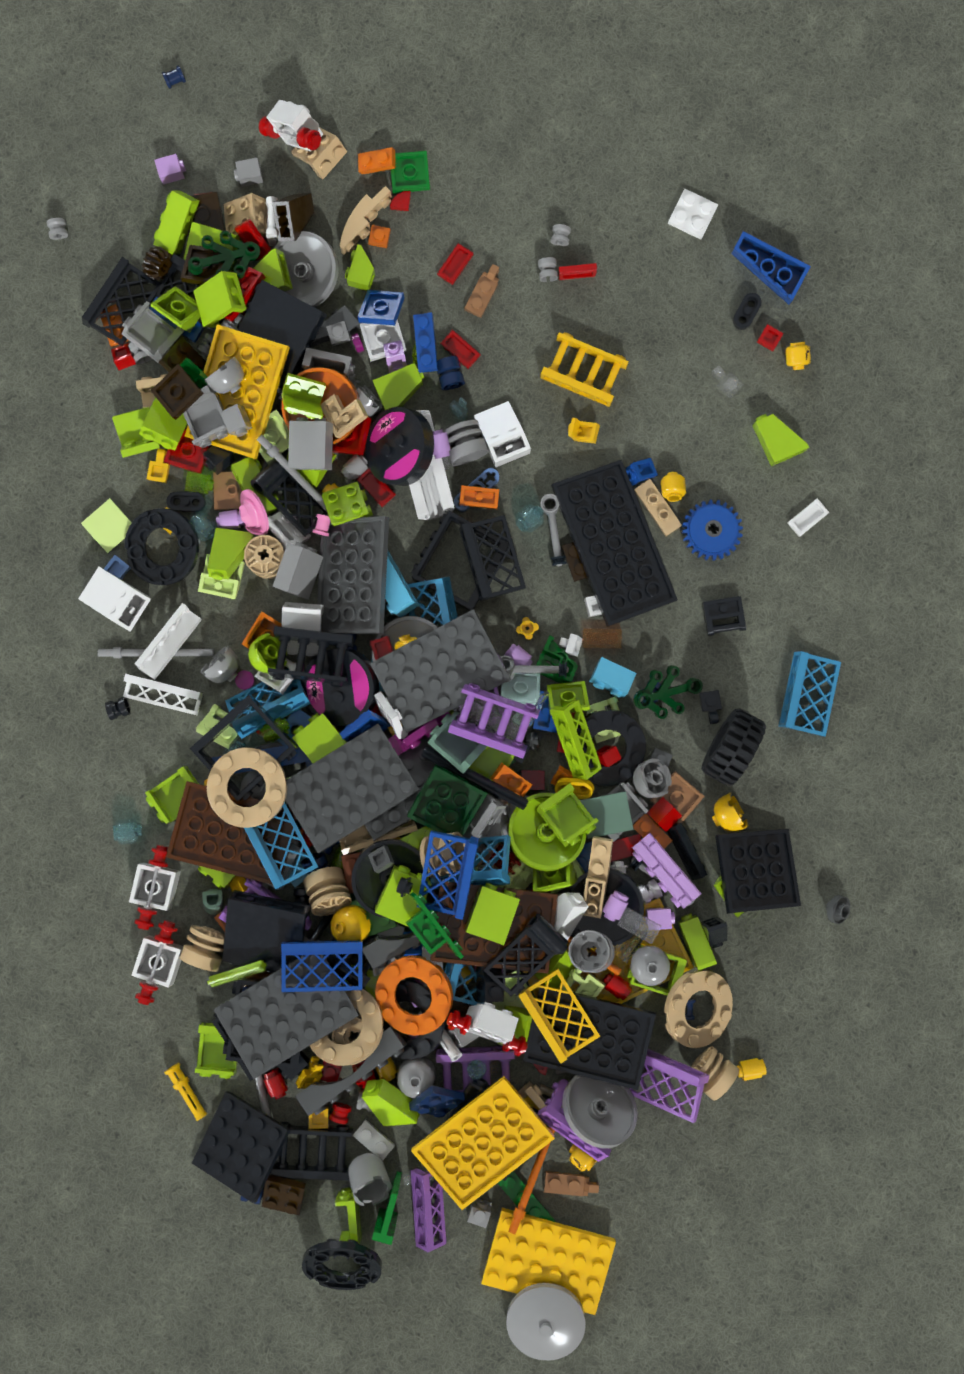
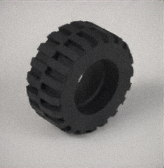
[701,709,766,786]

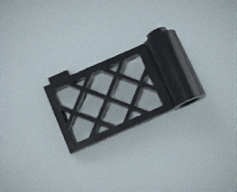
[250,458,328,537]
[483,914,568,996]

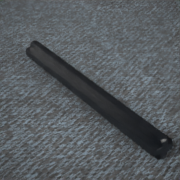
[421,746,528,810]

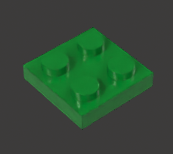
[391,151,430,193]

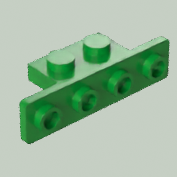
[405,892,464,959]

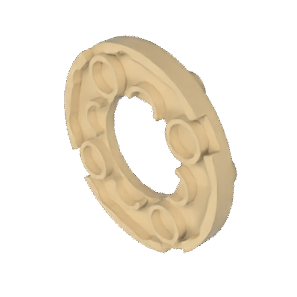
[207,748,287,828]
[664,969,733,1048]
[310,985,384,1066]

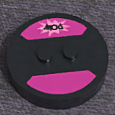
[366,407,434,486]
[302,648,379,726]

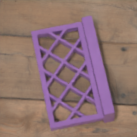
[629,1049,709,1123]

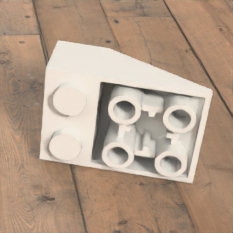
[474,401,531,468]
[78,566,151,632]

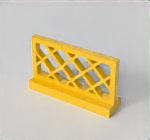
[518,968,600,1063]

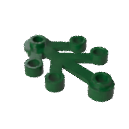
[188,231,260,278]
[633,665,703,719]

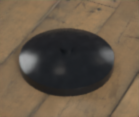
[351,839,431,919]
[568,868,644,946]

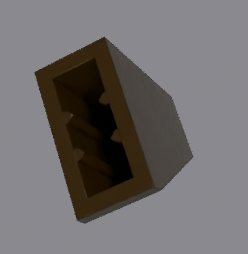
[272,193,314,241]

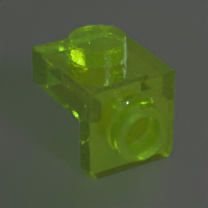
[184,471,214,495]

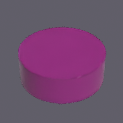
[351,333,364,353]
[235,670,255,690]

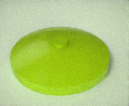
[508,793,586,871]

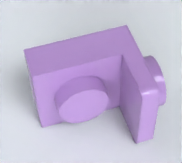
[383,341,407,373]

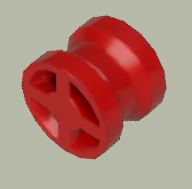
[329,1102,352,1124]

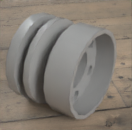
[443,420,489,466]
[568,930,615,973]

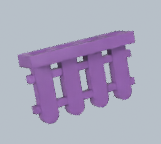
[537,1079,611,1162]

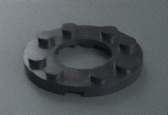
[125,508,199,585]
[577,709,646,786]
[383,980,446,1060]
[302,1239,382,1290]

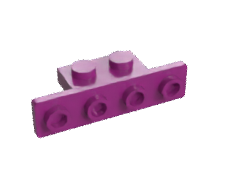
[388,712,451,756]

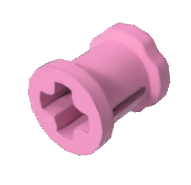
[312,514,331,537]

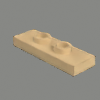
[634,479,682,536]

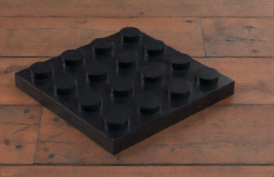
[715,829,801,914]
[192,1091,291,1203]

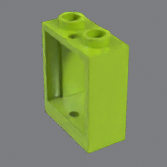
[627,944,687,996]

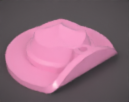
[239,489,269,535]

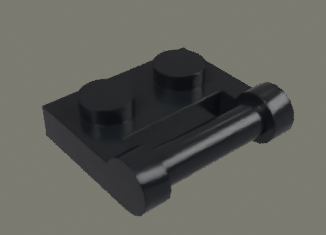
[702,596,746,636]

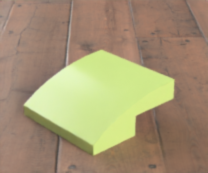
[81,498,132,553]
[198,554,245,599]

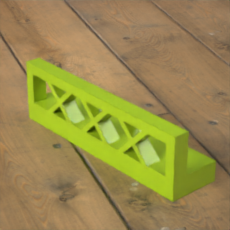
[550,699,602,780]

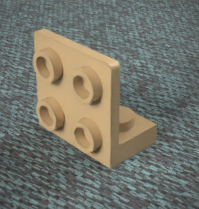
[224,193,268,237]

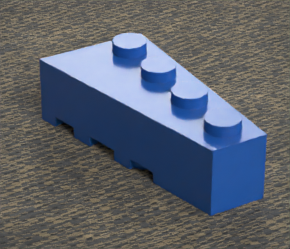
[731,231,811,305]

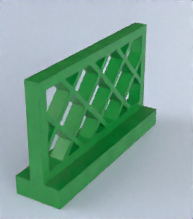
[372,1171,402,1245]

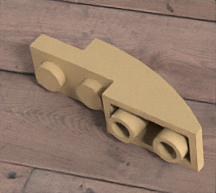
[340,186,392,255]
[583,836,613,919]

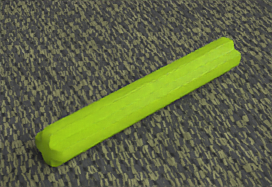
[207,960,267,987]

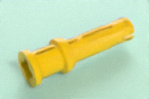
[164,1062,207,1121]

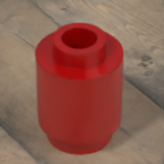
[602,973,632,1000]
[263,1068,288,1099]

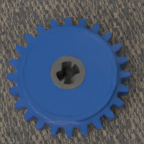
[681,500,743,561]

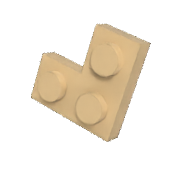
[321,394,368,438]

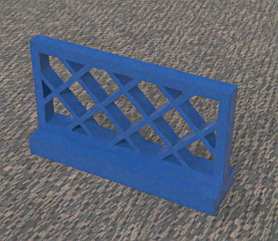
[417,830,479,920]
[281,940,363,992]

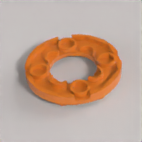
[375,955,453,1036]

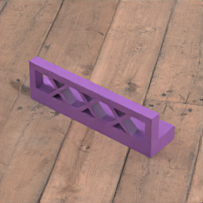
[411,1168,446,1252]

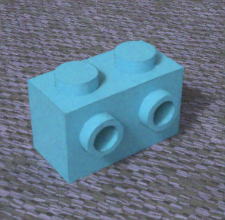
[589,657,637,698]

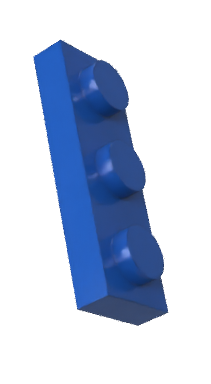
[413,312,438,373]

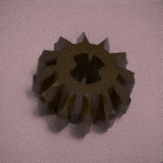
[142,246,173,281]

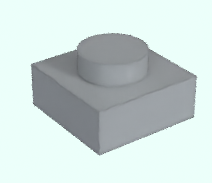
[326,321,350,346]

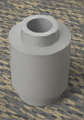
[340,455,368,482]

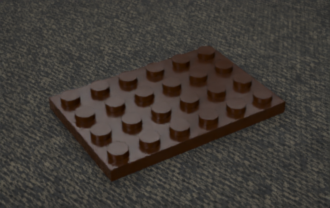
[166,781,298,885]
[430,881,558,974]

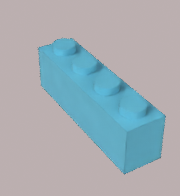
[385,551,419,618]

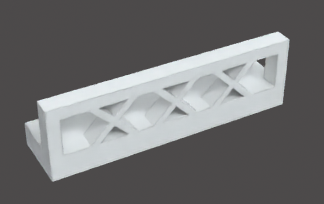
[135,603,201,680]
[123,674,203,716]

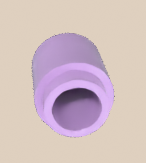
[433,429,451,459]
[216,509,245,530]
[504,643,533,665]
[602,890,629,921]

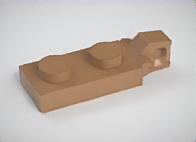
[464,264,499,318]
[544,1171,599,1197]

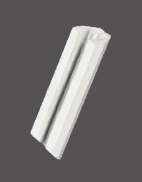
[409,410,455,521]

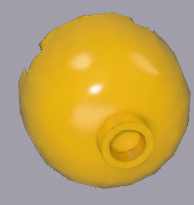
[712,792,748,832]
[330,905,371,941]

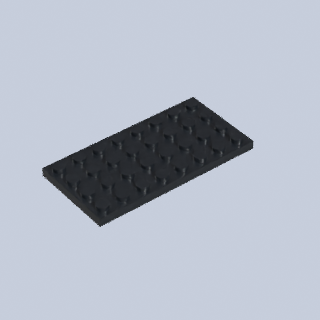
[551,459,678,627]

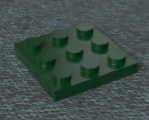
[407,764,488,836]

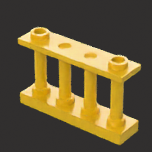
[540,332,629,407]

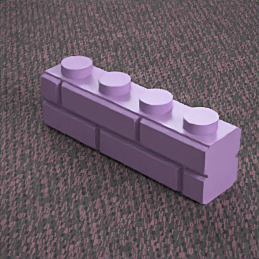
[632,833,702,909]

